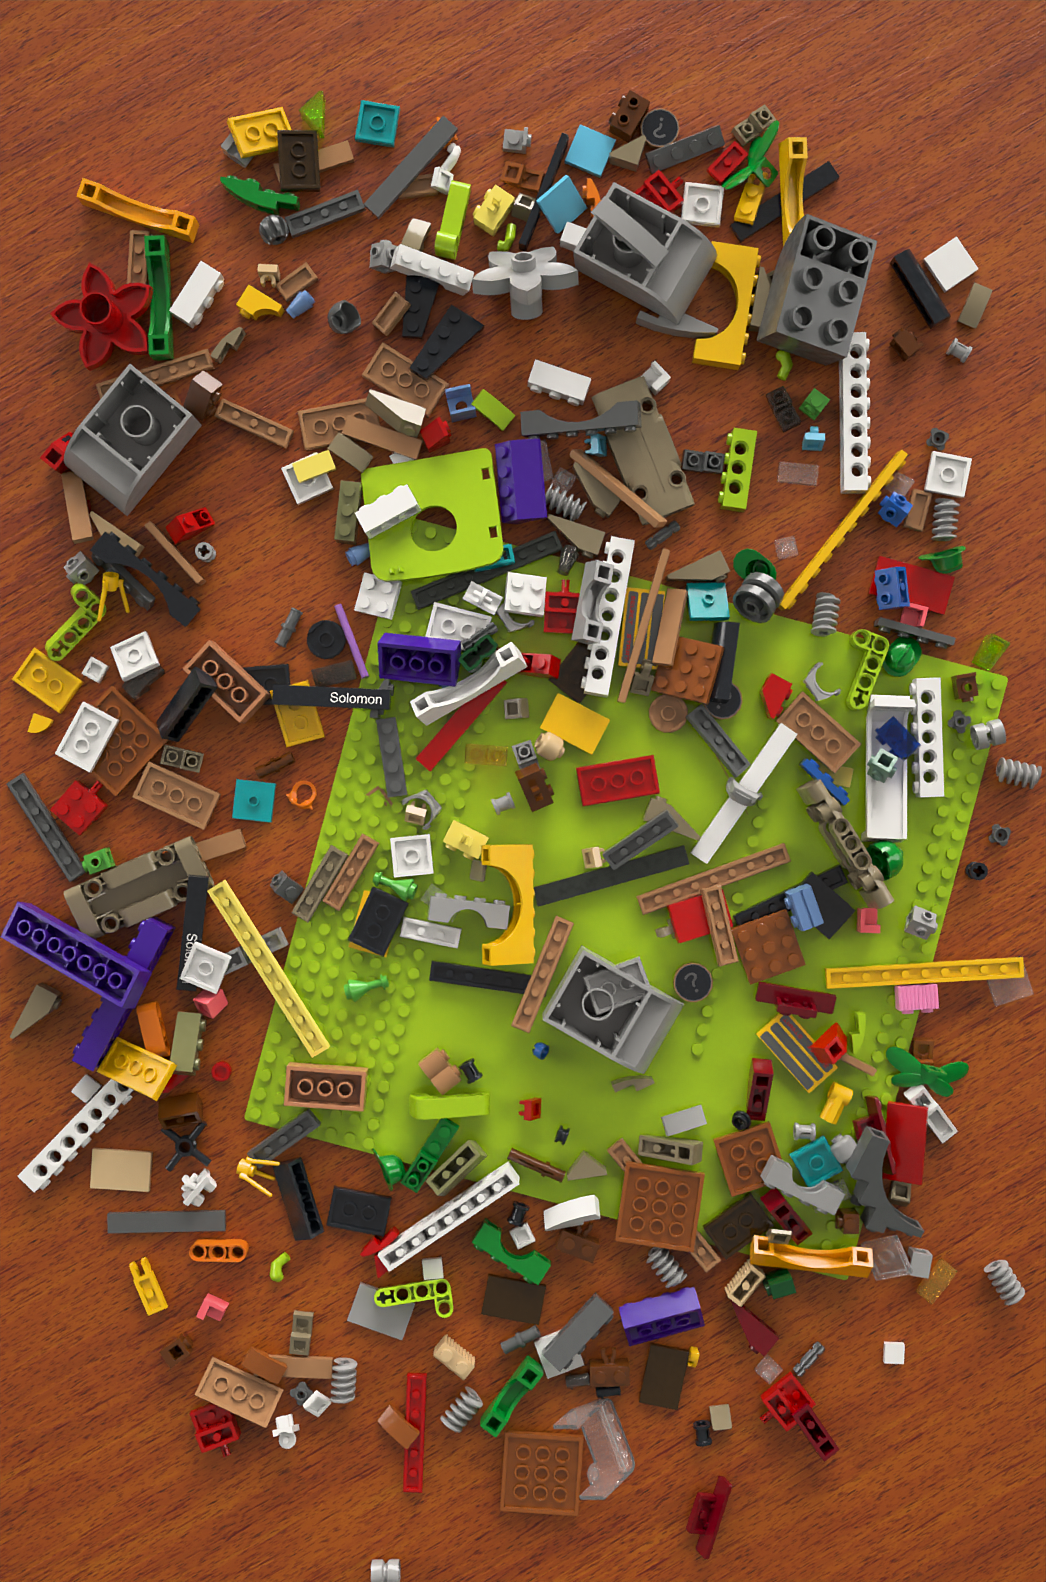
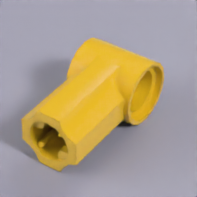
[820,1082,853,1125]

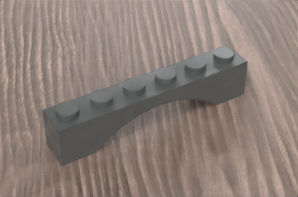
[520,400,642,439]

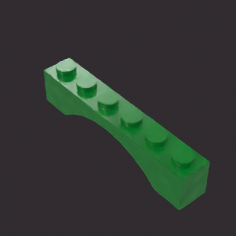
[144,235,174,361]

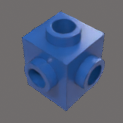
[878,491,913,527]

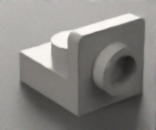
[503,127,532,154]

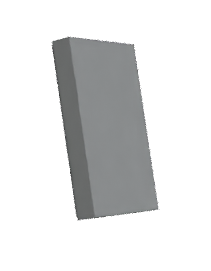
[583,956,653,1015]
[347,1282,416,1340]

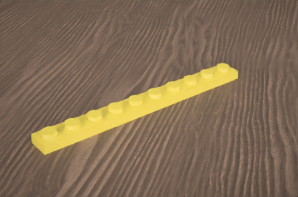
[207,880,330,1058]

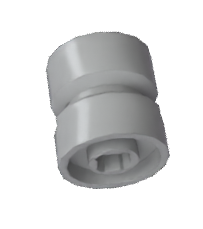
[970,719,1006,750]
[371,1559,400,1582]

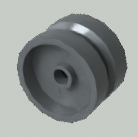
[733,572,784,623]

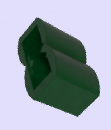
[459,634,500,674]
[762,1268,796,1300]

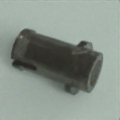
[565,1372,590,1390]

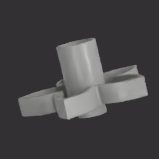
[472,246,579,320]

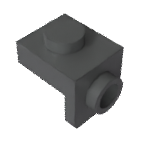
[270,870,304,904]

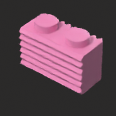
[894,983,939,1014]

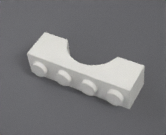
[390,244,474,296]

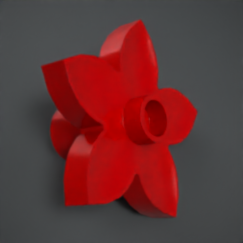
[50,262,153,371]

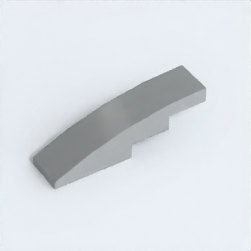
[591,196,669,268]
[636,311,718,338]
[225,927,289,975]

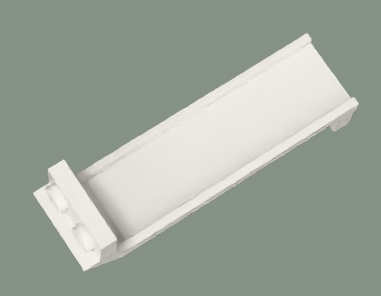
[861,695,915,843]

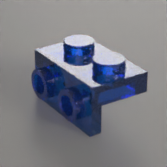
[874,716,921,762]

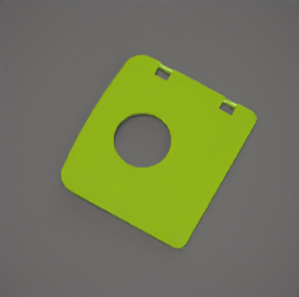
[361,448,504,582]

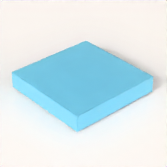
[565,124,616,178]
[536,175,587,233]

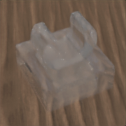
[550,467,577,495]
[774,536,799,560]
[754,1354,783,1385]

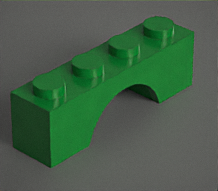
[472,1218,551,1285]
[480,1355,544,1438]

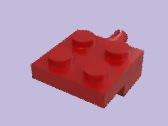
[633,170,684,213]
[544,579,580,634]
[50,780,109,836]
[759,1371,816,1432]
[189,1403,241,1457]

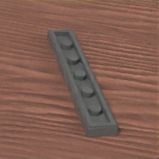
[364,116,458,219]
[7,773,86,882]
[107,1210,226,1233]

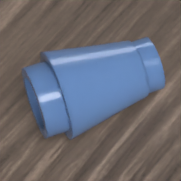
[286,290,315,319]
[345,543,370,566]

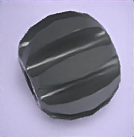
[259,215,289,245]

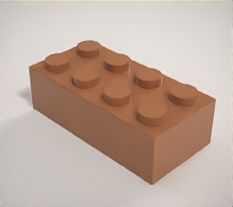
[183,640,271,724]
[284,1062,368,1111]

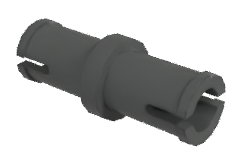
[274,607,303,648]
[501,1325,541,1354]

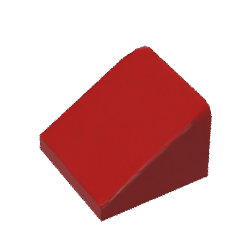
[374,1251,388,1279]

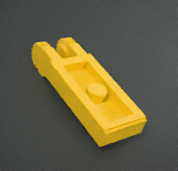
[734,172,768,225]
[129,1257,168,1316]

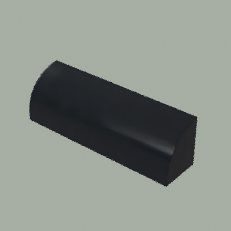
[890,249,951,329]
[709,622,740,704]
[156,667,218,742]
[272,1157,325,1241]

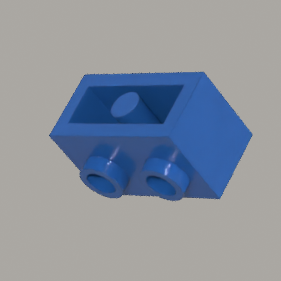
[874,567,910,610]

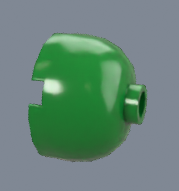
[866,840,903,881]

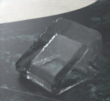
[886,472,915,497]

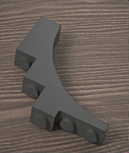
[846,1126,924,1238]

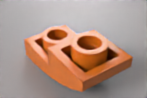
[583,178,601,218]

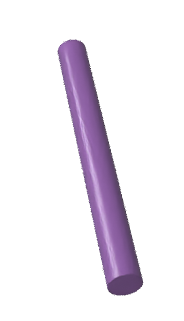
[334,604,369,679]

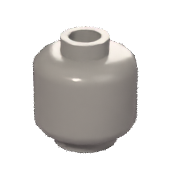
[831,1134,857,1165]

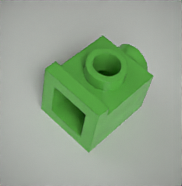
[799,388,830,420]
[82,848,116,875]

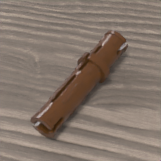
[507,1147,566,1183]

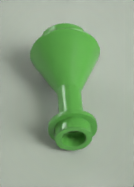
[372,872,418,901]
[344,974,389,1002]

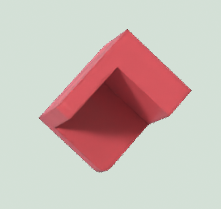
[900,603,929,628]
[856,908,881,933]
[193,988,228,1019]
[196,1293,229,1321]

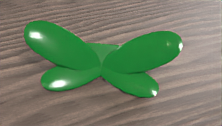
[721,120,779,190]
[886,1047,969,1097]

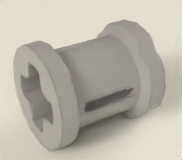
[946,338,972,363]
[195,542,216,562]
[491,792,516,815]
[793,1122,816,1141]

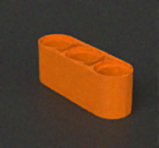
[136,1001,171,1058]
[189,1238,249,1262]

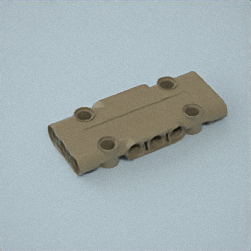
[592,376,695,526]
[796,779,894,909]
[64,836,215,940]

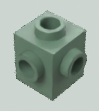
[867,748,898,783]

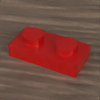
[707,141,749,185]

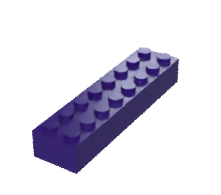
[1,902,152,1009]
[72,916,176,1071]

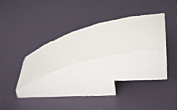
[903,1085,958,1143]
[544,1195,600,1231]

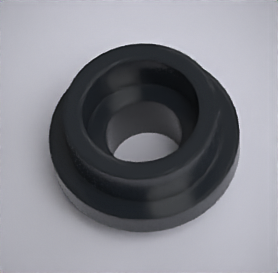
[732,1111,751,1130]

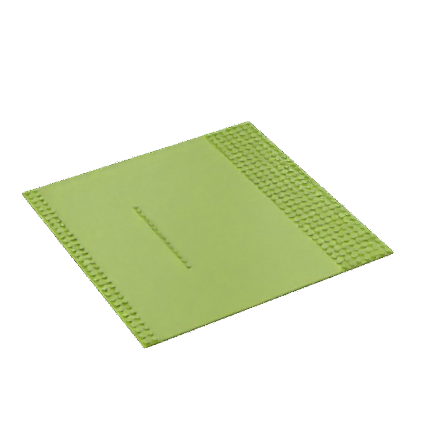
[245,519,1008,1280]

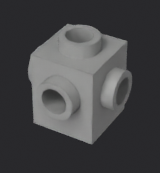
[369,240,398,273]
[63,551,99,585]
[904,906,938,940]

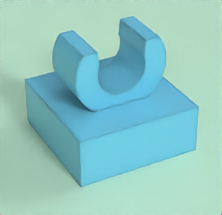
[802,426,825,451]
[584,433,607,457]

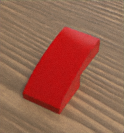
[360,1226,400,1257]

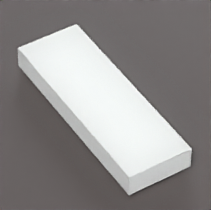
[400,917,462,948]

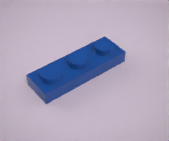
[799,759,850,806]

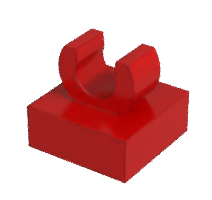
[519,1097,542,1121]

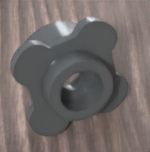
[926,428,949,451]
[948,710,971,733]
[988,824,1011,846]
[290,1381,313,1406]

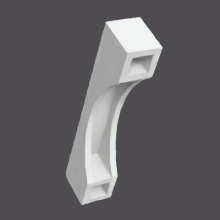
[410,642,527,726]

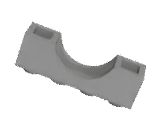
[571,560,614,645]
[427,893,510,930]
[760,1155,845,1215]

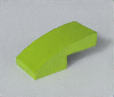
[471,389,515,431]
[848,1011,866,1055]

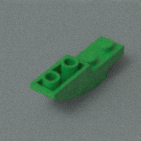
[220,175,300,215]
[400,1118,459,1193]

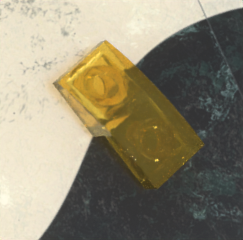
[464,744,508,766]
[916,1258,958,1304]

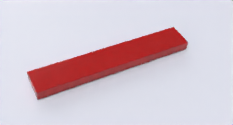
[416,680,507,772]
[403,1373,427,1493]

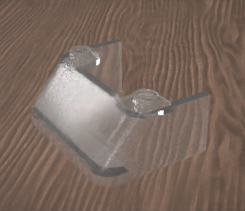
[553,1398,635,1500]

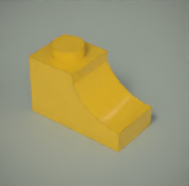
[236,285,285,320]

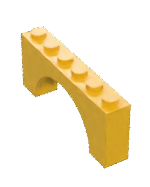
[692,241,761,370]
[481,844,535,966]

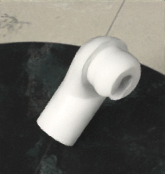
[441,143,461,172]

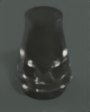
[557,545,579,576]

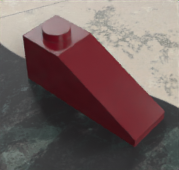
[746,1058,774,1121]
[760,1187,813,1246]
[730,1299,780,1357]
[791,1403,840,1462]

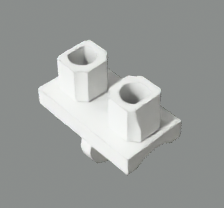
[462,581,503,615]
[181,1168,217,1207]
[272,1414,300,1449]

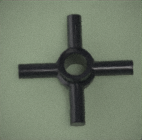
[161,1121,212,1172]

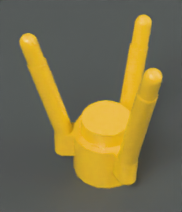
[97,572,130,621]
[236,1157,280,1197]

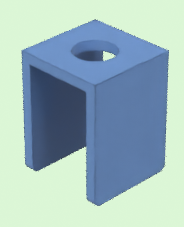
[445,384,477,422]

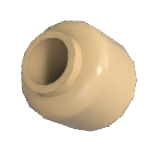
[534,732,565,761]

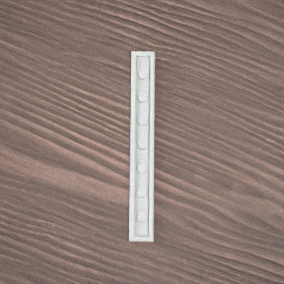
[690,723,797,864]

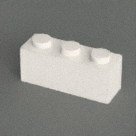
[169,261,224,328]
[528,359,591,406]
[355,484,421,539]

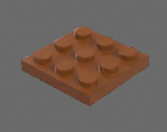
[651,636,725,705]
[731,909,806,985]
[713,1121,782,1197]

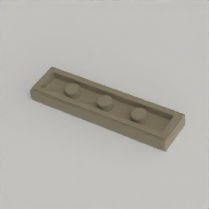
[291,845,348,923]

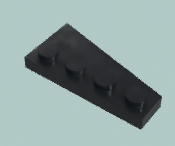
[402,260,447,339]
[409,304,485,381]

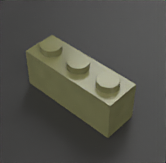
[334,480,363,545]
[170,1012,206,1076]
[426,1140,488,1196]

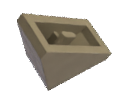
[608,135,646,172]
[567,1150,607,1181]

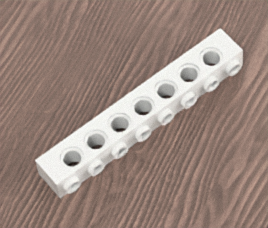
[839,332,871,494]
[581,536,635,698]
[18,1079,134,1193]
[378,1161,520,1272]

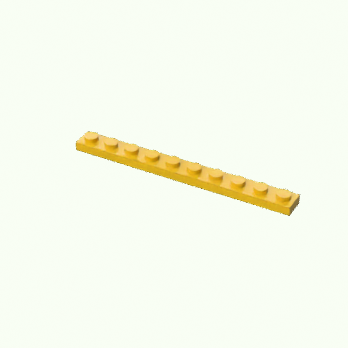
[778,450,908,611]
[825,957,1024,989]

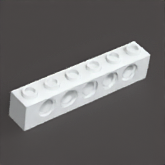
[909,678,944,797]

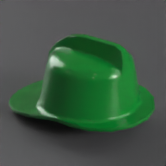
[918,546,966,574]
[733,549,777,580]
[882,637,922,677]
[372,1148,406,1191]

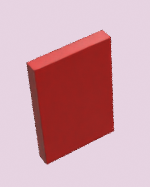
[667,889,733,943]

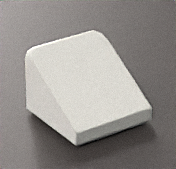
[71,1074,102,1103]

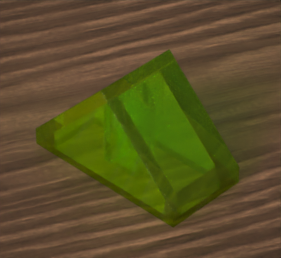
[299,91,325,138]
[972,633,1010,671]

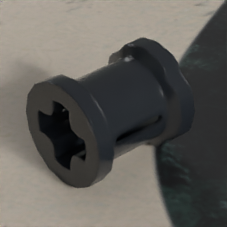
[965,862,988,880]
[458,1058,483,1084]
[507,1201,530,1227]
[693,1420,712,1447]

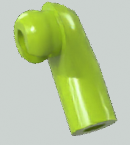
[497,223,516,252]
[776,350,793,381]
[270,1252,290,1282]

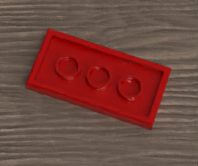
[868,556,955,615]
[576,755,660,807]
[882,1101,929,1185]

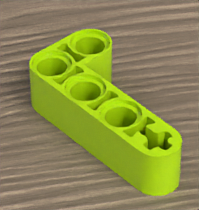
[435,180,471,260]
[45,583,106,661]
[846,629,889,710]
[410,1092,490,1120]
[374,1278,453,1318]

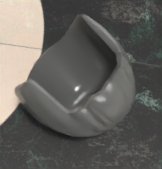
[327,300,361,334]

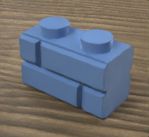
[784,884,824,931]

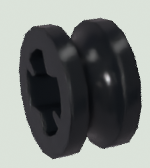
[554,1125,570,1145]

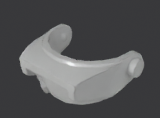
[496,603,535,632]
[803,661,841,701]
[726,777,763,806]
[402,789,442,830]

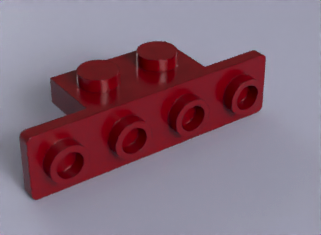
[755,982,837,1019]
[852,1095,896,1175]
[686,1476,732,1559]

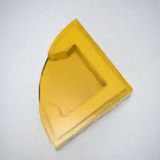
[27,713,54,733]
[687,1346,699,1368]

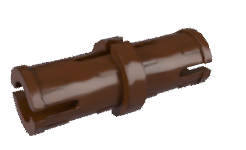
[254,751,295,779]

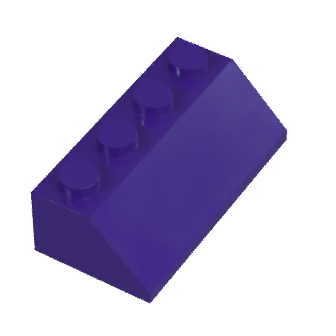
[495,439,547,524]
[378,633,461,687]
[619,1287,705,1346]

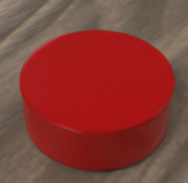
[211,1061,232,1082]

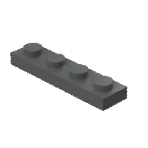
[645,125,725,174]
[285,190,366,238]
[91,552,156,611]
[874,617,956,649]
[686,704,751,778]
[376,717,408,798]
[602,809,679,870]
[247,1108,321,1169]

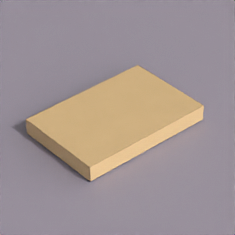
[90,1148,153,1192]

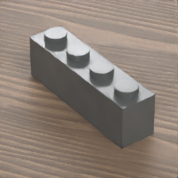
[542,1292,614,1372]

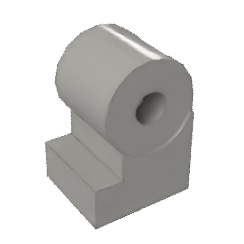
[221,133,254,168]

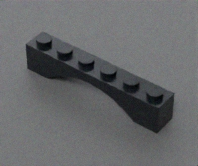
[90,531,201,627]

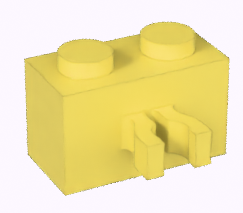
[473,184,515,237]
[443,820,489,861]

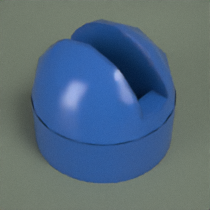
[532,1042,549,1060]

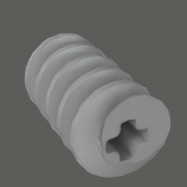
[545,483,587,522]
[931,498,960,541]
[811,592,841,637]
[996,757,1042,789]
[646,1247,687,1288]
[984,1260,1025,1305]
[330,1358,357,1404]
[440,1386,483,1433]

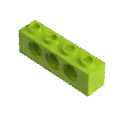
[718,428,757,512]

